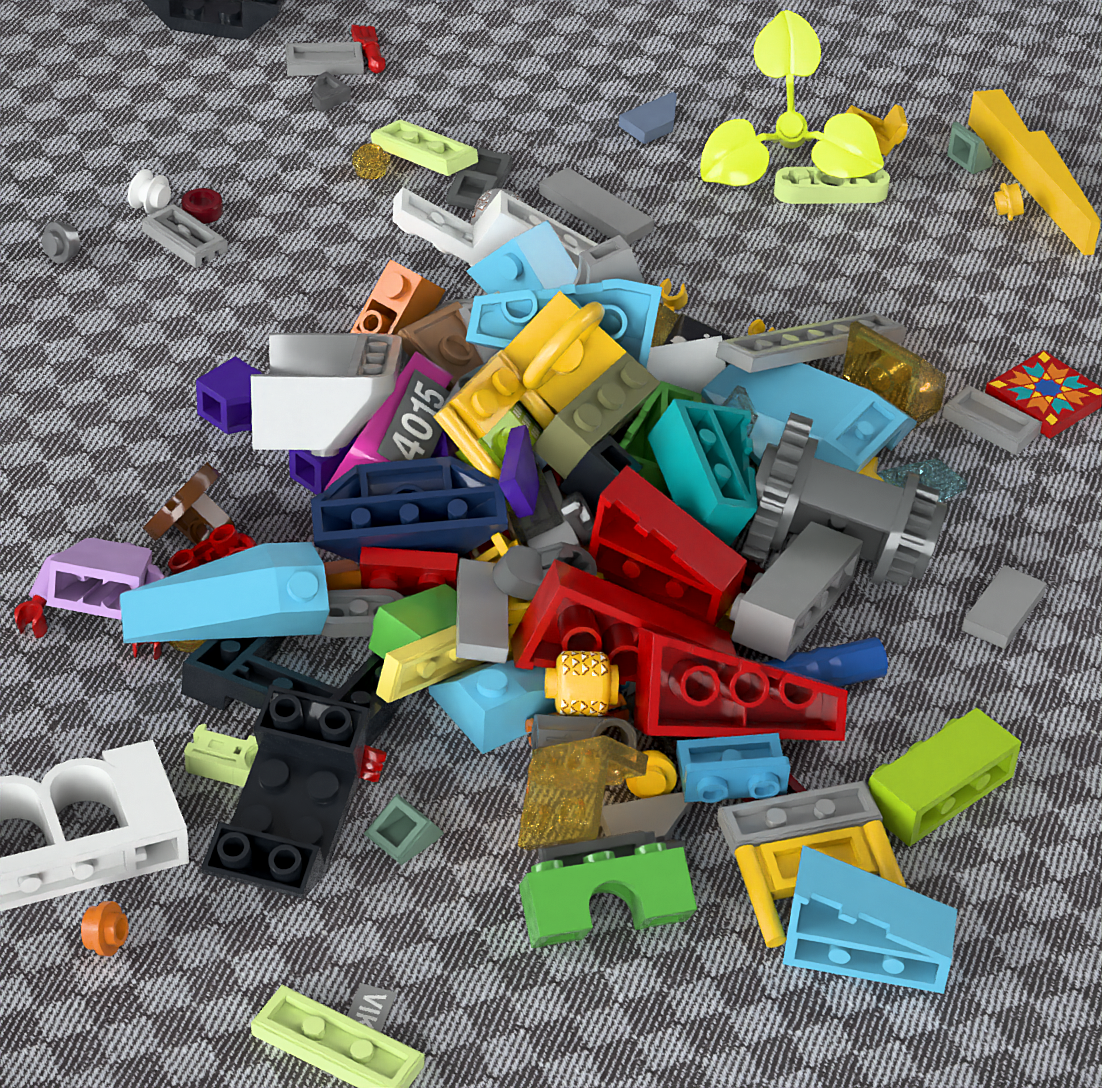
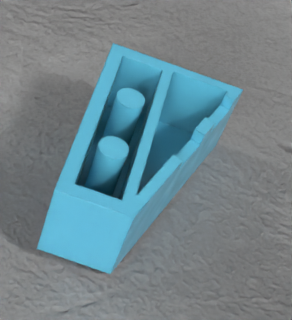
[466,220,578,295]
[783,845,957,994]

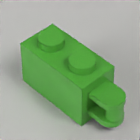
[368,584,457,660]

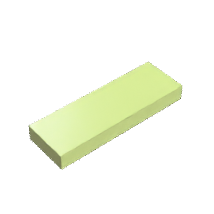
[371,119,478,176]
[251,985,425,1088]

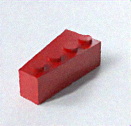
[634,627,848,741]

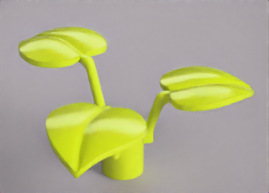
[700,10,884,186]

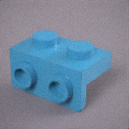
[676,733,790,803]

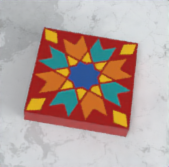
[985,350,1102,439]

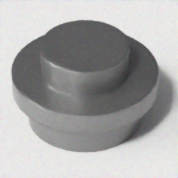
[42,221,80,264]

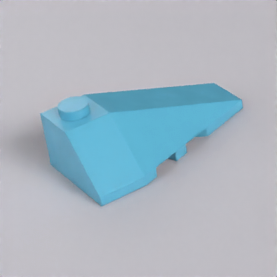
[120,542,330,643]

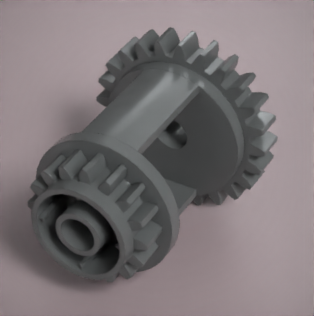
[741,412,947,586]

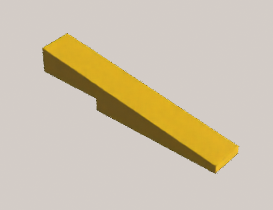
[968,89,1101,255]

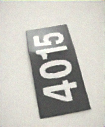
[377,369,450,462]

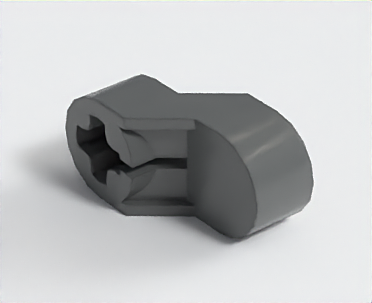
[492,542,597,601]

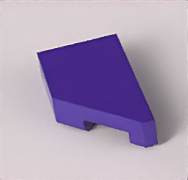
[498,424,540,518]

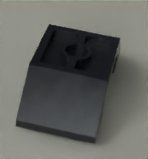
[141,0,285,40]
[201,685,370,899]

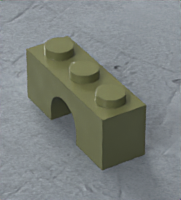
[532,352,661,479]

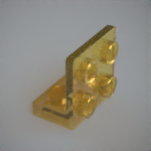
[518,735,648,851]

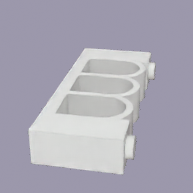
[0,739,189,911]

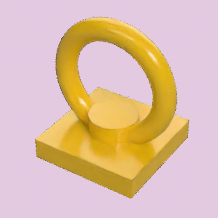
[503,291,627,414]

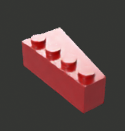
[510,559,736,685]

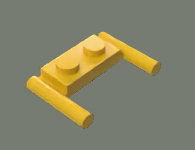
[433,350,556,480]
[734,820,908,948]

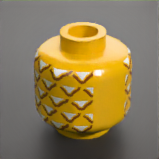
[545,651,619,717]

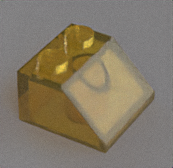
[842,321,947,433]

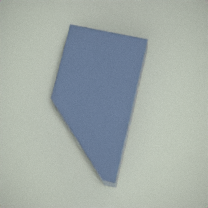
[619,92,677,144]

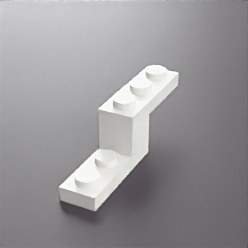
[393,187,598,270]

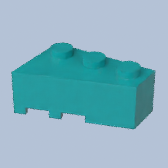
[647,398,758,546]

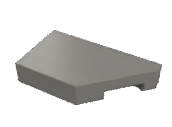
[599,792,692,842]

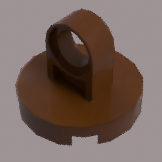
[142,462,236,545]

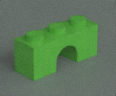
[519,843,697,948]

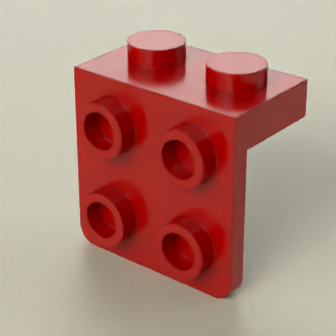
[359,547,462,595]

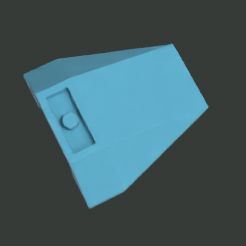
[701,363,917,473]

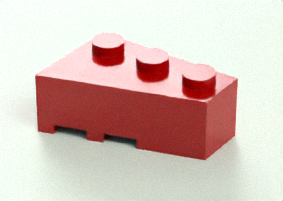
[588,465,747,626]

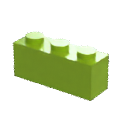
[868,707,1021,847]

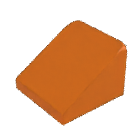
[323,559,362,591]

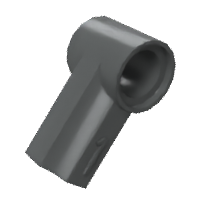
[531,714,637,764]

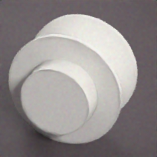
[128,169,171,215]

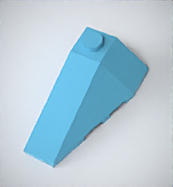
[466,278,662,368]
[429,660,630,754]

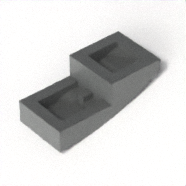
[446,146,513,210]

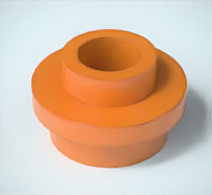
[81,901,129,956]

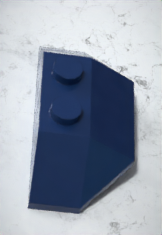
[311,456,508,563]

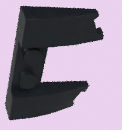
[181,636,406,746]

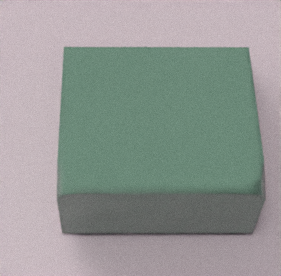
[947,121,993,174]
[363,793,444,865]

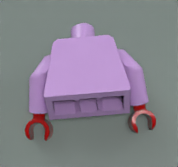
[14,538,165,660]

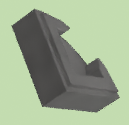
[312,71,351,112]

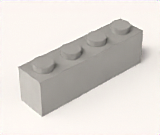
[730,521,863,661]

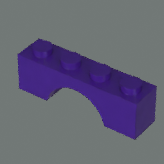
[196,356,358,495]

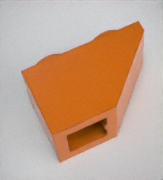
[350,259,446,335]

